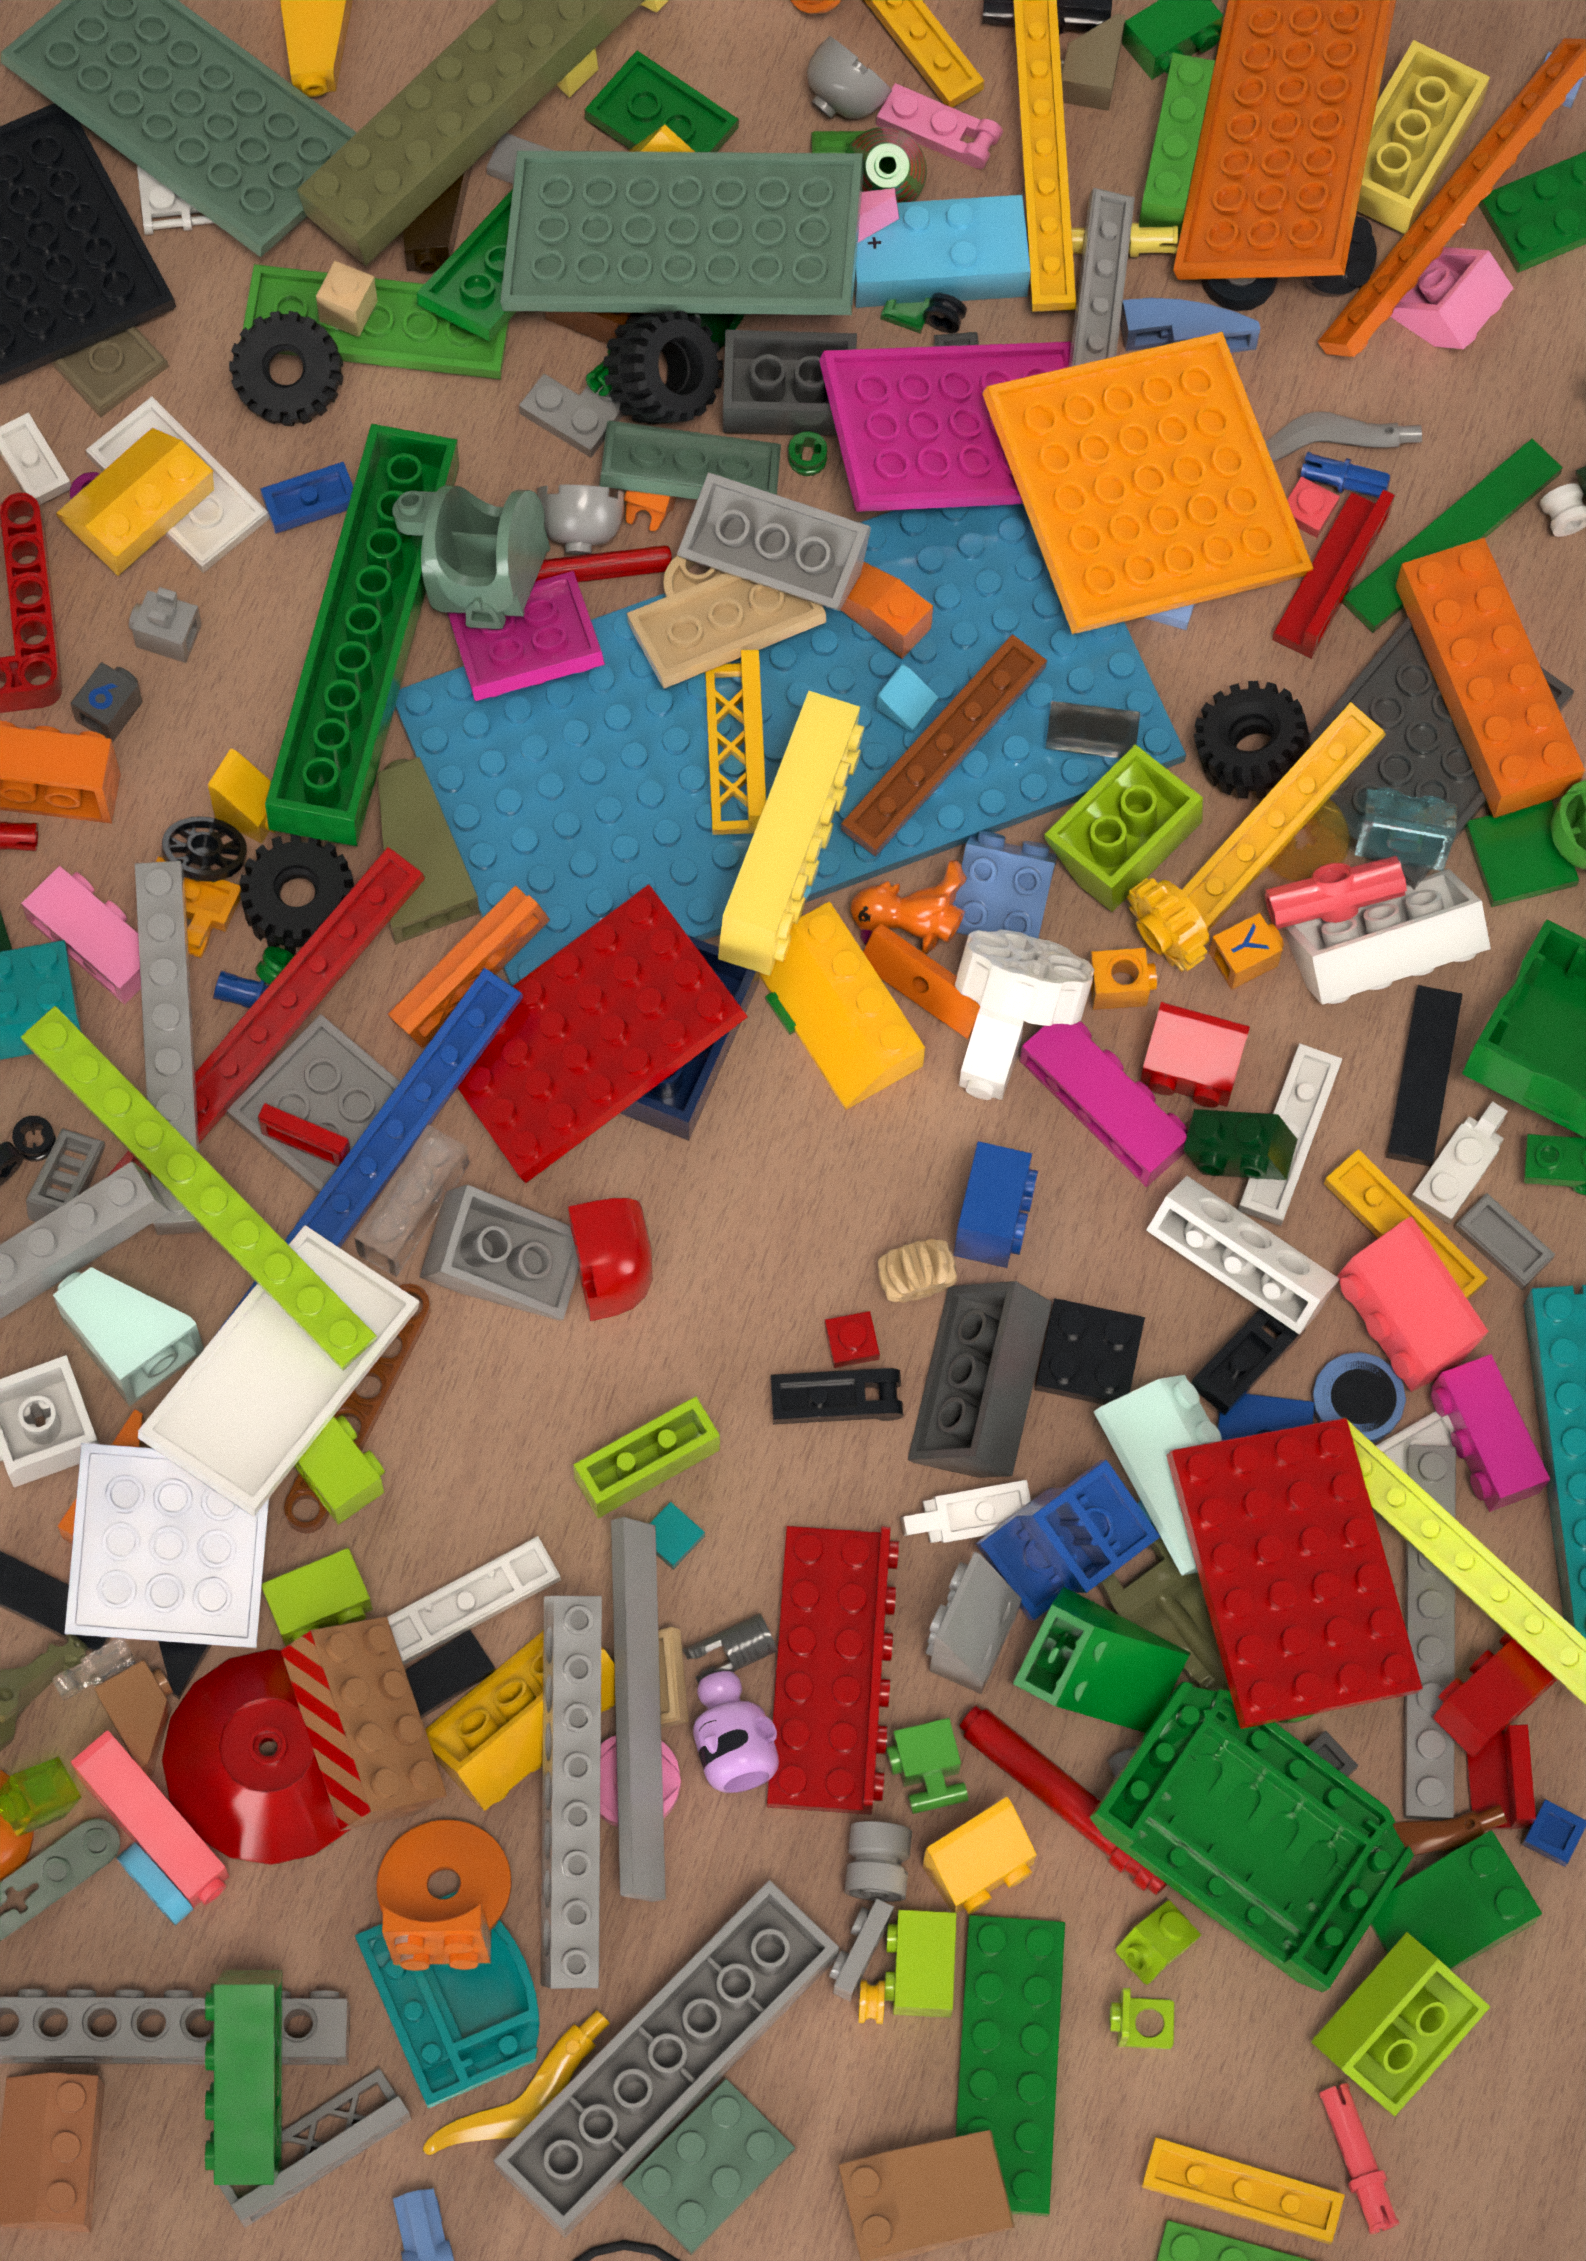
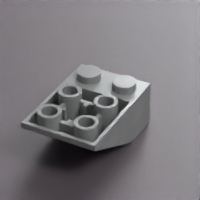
[925,1552,1022,1694]

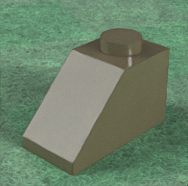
[1060,14,1126,111]

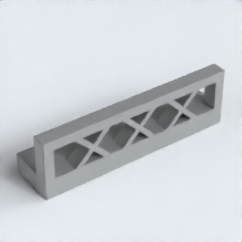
[213,2069,411,2228]

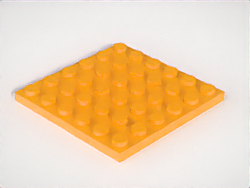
[982,332,1314,635]

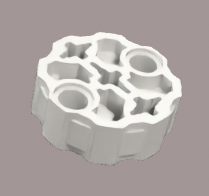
[955,929,1095,1026]

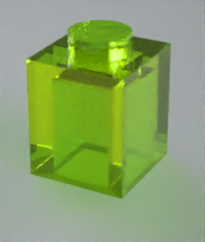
[0,1757,82,1837]

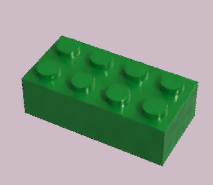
[205,1970,282,2185]

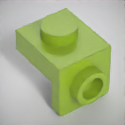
[1115,1900,1202,1985]

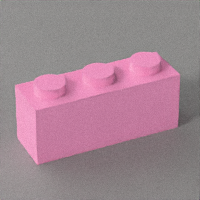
[21,866,141,1005]

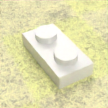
[0,412,71,505]

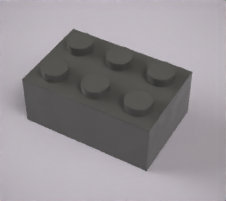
[723,330,857,436]

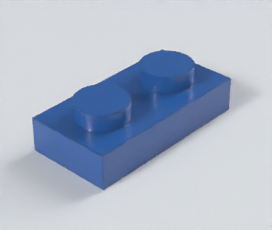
[260,461,353,534]

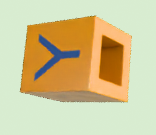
[1209,913,1284,990]

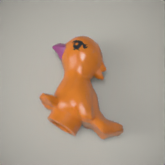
[850,860,967,954]

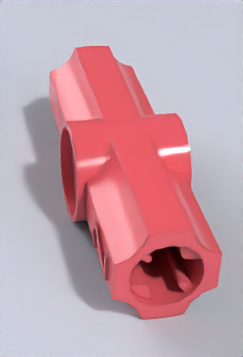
[1264,856,1407,929]

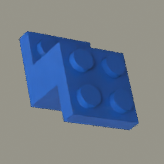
[975,1460,1160,1620]

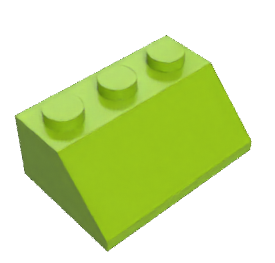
[1044,744,1203,912]
[1311,1932,1491,2117]

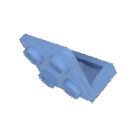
[953,831,1057,939]

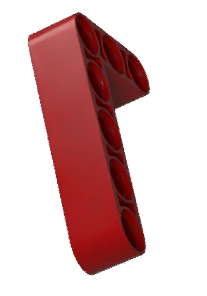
[0,492,63,713]

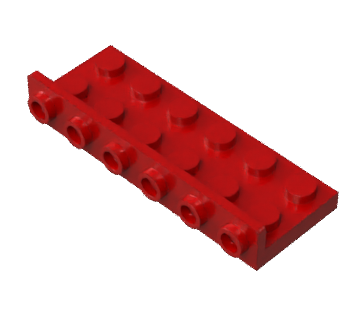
[767,1526,899,1815]

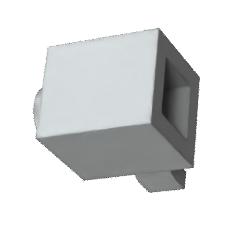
[129,587,202,663]

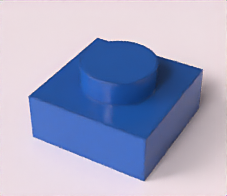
[1522,1799,1586,1867]

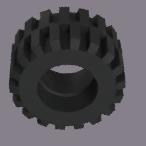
[603,311,723,424]

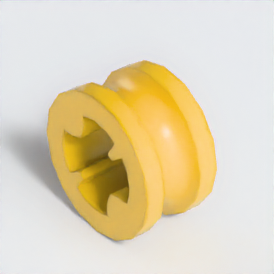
[858,1979,885,2025]

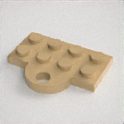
[626,556,827,689]

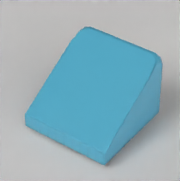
[876,664,939,733]

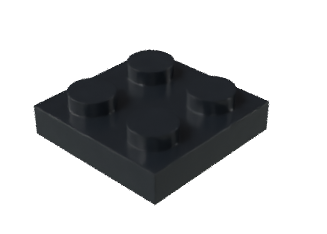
[1035,1298,1145,1405]

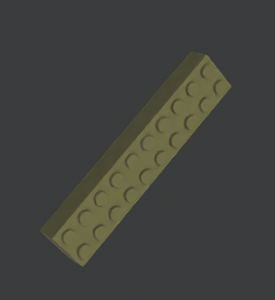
[297,0,645,266]

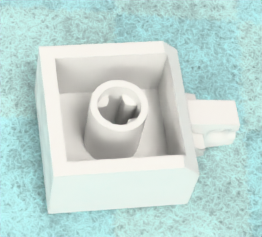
[0,1355,99,1488]

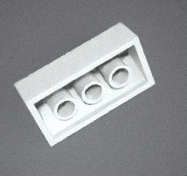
[1283,869,1491,1005]

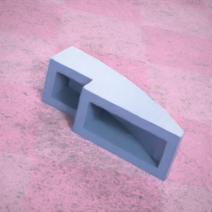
[1120,298,1260,353]

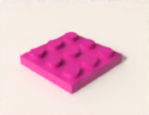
[447,571,605,701]

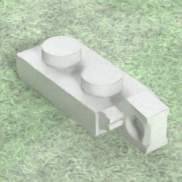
[1410,1101,1508,1224]
[901,1480,1031,1543]

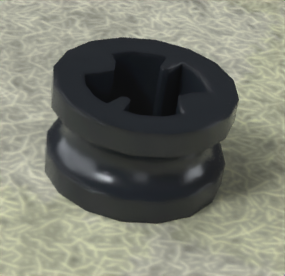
[923,293,967,334]
[12,1116,56,1162]

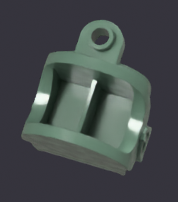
[392,485,551,629]

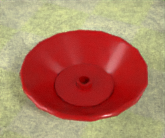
[162,1649,351,1865]

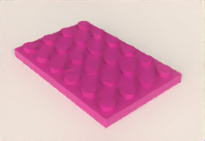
[819,342,1071,512]

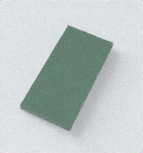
[599,421,781,500]

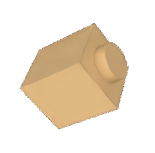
[316,261,377,337]

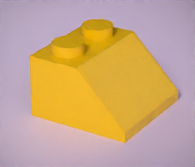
[922,1797,1037,1914]

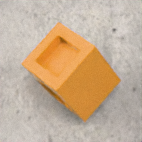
[1089,948,1157,1010]

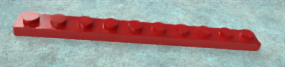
[105,847,425,1179]

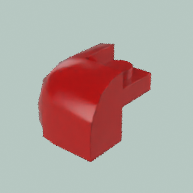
[568,1198,653,1321]

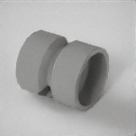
[844,1821,912,1902]

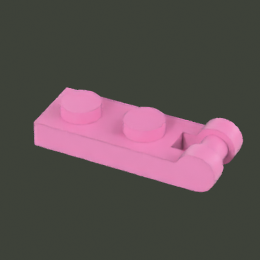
[876,83,1003,169]

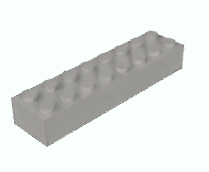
[493,1880,839,2238]

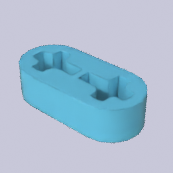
[116,1842,194,1926]

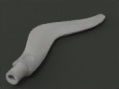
[1265,412,1422,463]

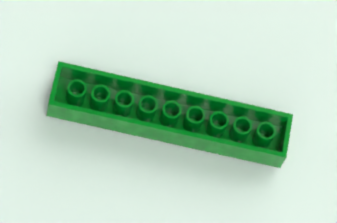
[265,423,459,846]

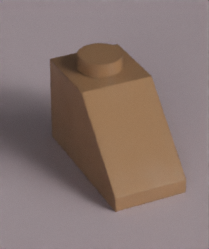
[94,1660,173,1777]

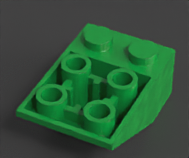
[1013,1587,1191,1733]

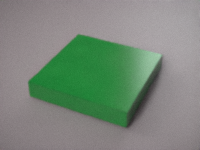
[1465,800,1579,907]

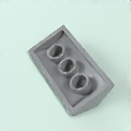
[677,472,871,611]

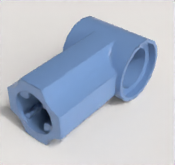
[393,2188,454,2261]

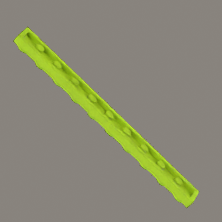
[21,1006,377,1371]

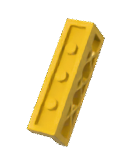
[705,650,766,835]

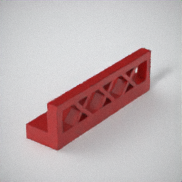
[1272,489,1395,659]

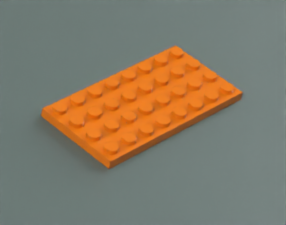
[1173,0,1396,280]

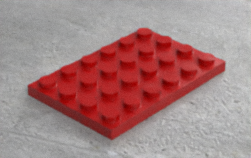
[457,884,748,1184]
[1166,1418,1423,1729]

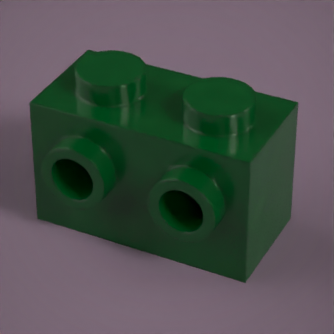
[1183,1109,1298,1180]

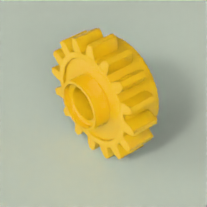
[1127,878,1209,972]

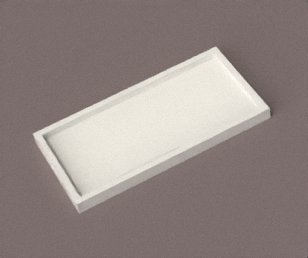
[138,1225,419,1516]

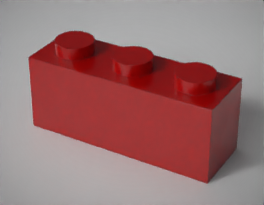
[1432,1633,1557,1758]

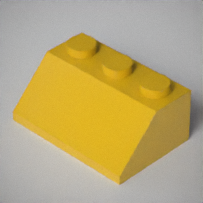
[56,427,214,576]

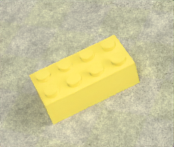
[1357,40,1490,234]

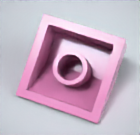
[1390,247,1513,349]

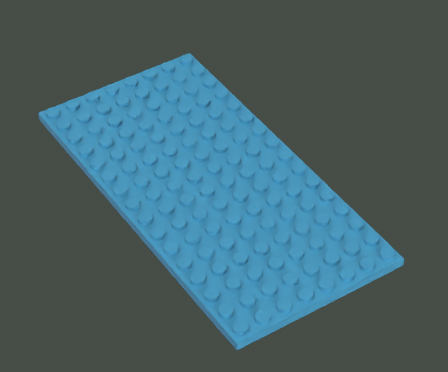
[395,504,1186,986]

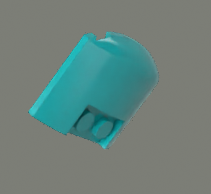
[355,1891,540,2109]

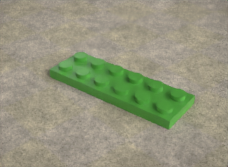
[241,264,510,379]

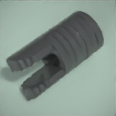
[683,1613,777,1684]

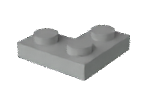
[519,374,624,458]

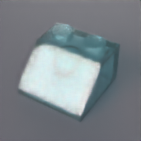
[1354,788,1457,871]

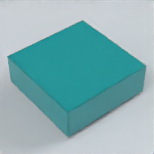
[649,1501,705,1570]

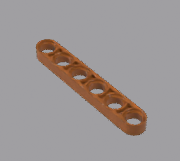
[284,1283,431,1534]

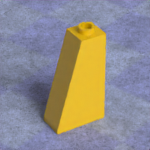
[280,0,353,97]

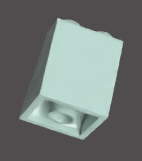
[53,1267,204,1407]

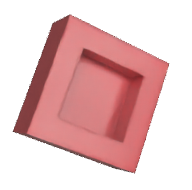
[1287,476,1340,538]

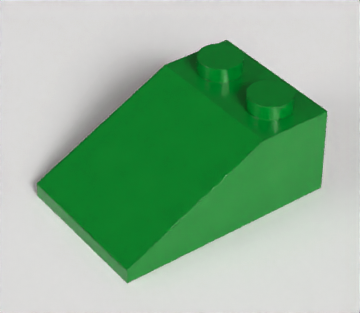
[1370,1830,1543,1971]

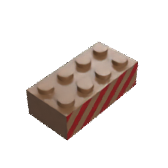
[281,1617,447,1831]

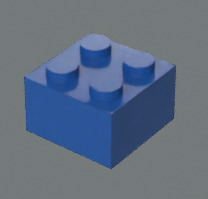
[954,1141,1038,1268]

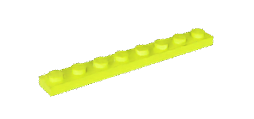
[1344,1417,1586,1706]

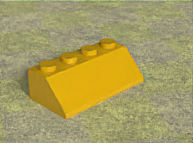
[759,901,925,1110]
[425,1630,615,1811]

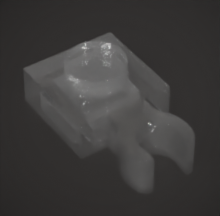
[52,1638,136,1701]

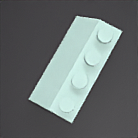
[1094,1375,1222,1576]

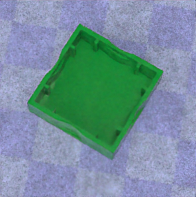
[1462,919,1586,1138]

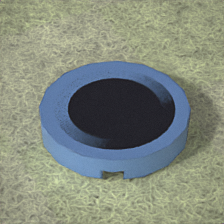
[1311,1352,1406,1444]

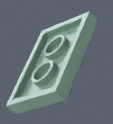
[622,2079,795,2256]

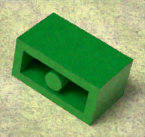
[1122,0,1224,80]

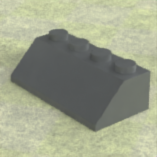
[908,1281,1052,1478]

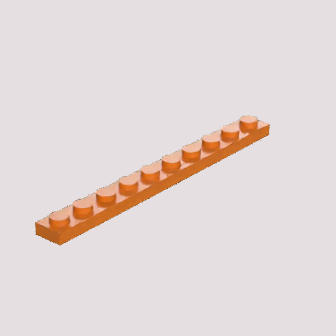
[1318,38,1586,357]

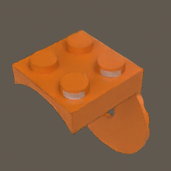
[376,1820,512,1971]

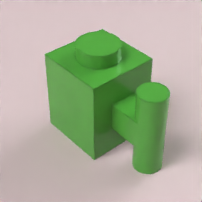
[886,1718,969,1814]

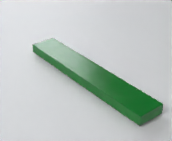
[1342,438,1563,633]

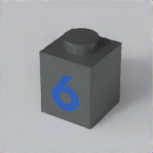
[70,662,143,743]

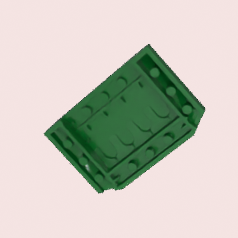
[1090,1682,1414,1993]

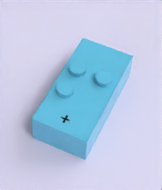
[854,195,1031,308]

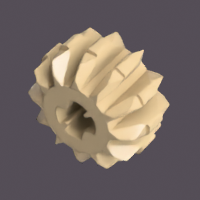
[878,1238,957,1303]

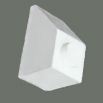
[959,1007,1024,1100]

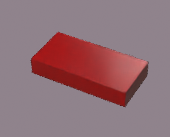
[258,1103,351,1167]

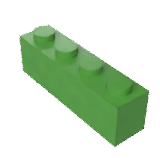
[1139,53,1215,235]

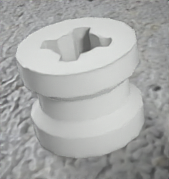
[1540,483,1586,537]

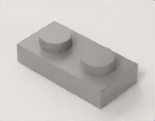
[829,1898,894,2002]

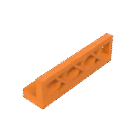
[387,885,550,1049]

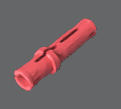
[1319,2083,1400,2234]

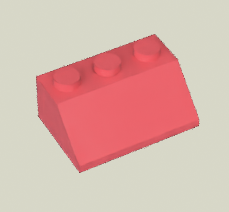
[1336,1216,1489,1392]

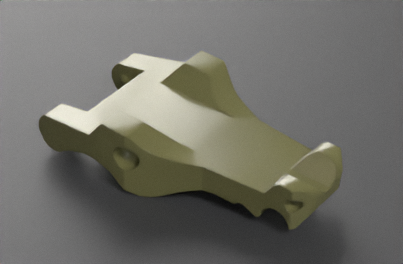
[1098,1532,1230,1691]
[0,1634,88,1752]

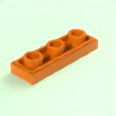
[863,924,980,1039]

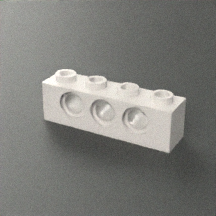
[1146,1176,1340,1335]

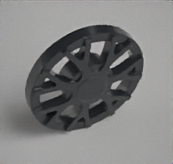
[161,816,247,882]

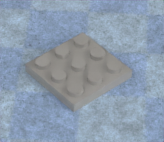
[227,1014,400,1194]

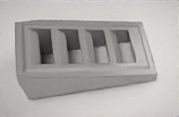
[26,1129,105,1222]

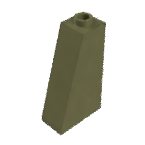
[377,757,480,945]

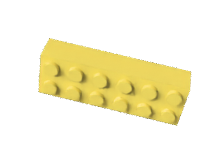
[718,691,865,976]

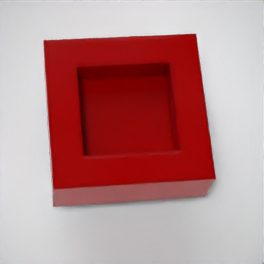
[825,1311,880,1368]

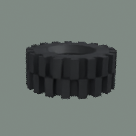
[229,311,344,426]
[1194,681,1312,799]
[240,834,354,955]

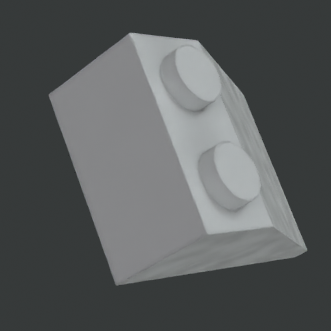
[420,1185,579,1321]

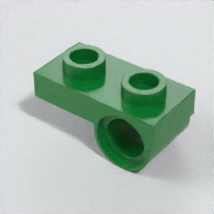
[1524,1134,1586,1196]

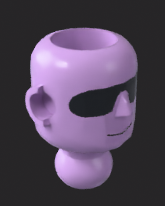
[693,1671,779,1793]

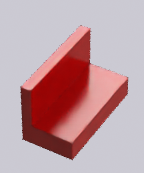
[1466,1724,1536,1830]

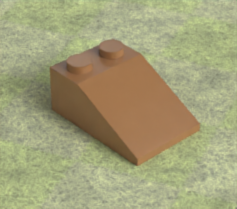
[838,2130,1015,2261]

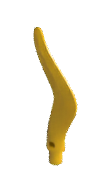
[423,2010,610,2155]

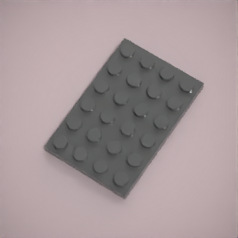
[1272,617,1574,890]

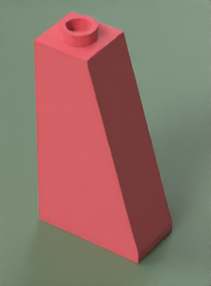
[71,1730,230,1908]

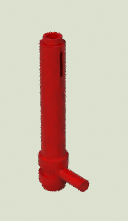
[959,1706,1167,1896]

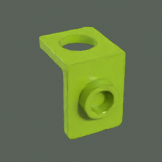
[1109,1988,1174,2049]

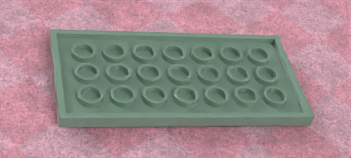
[1,0,357,257]
[500,151,864,315]

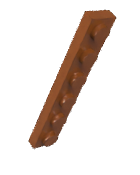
[841,634,1047,857]

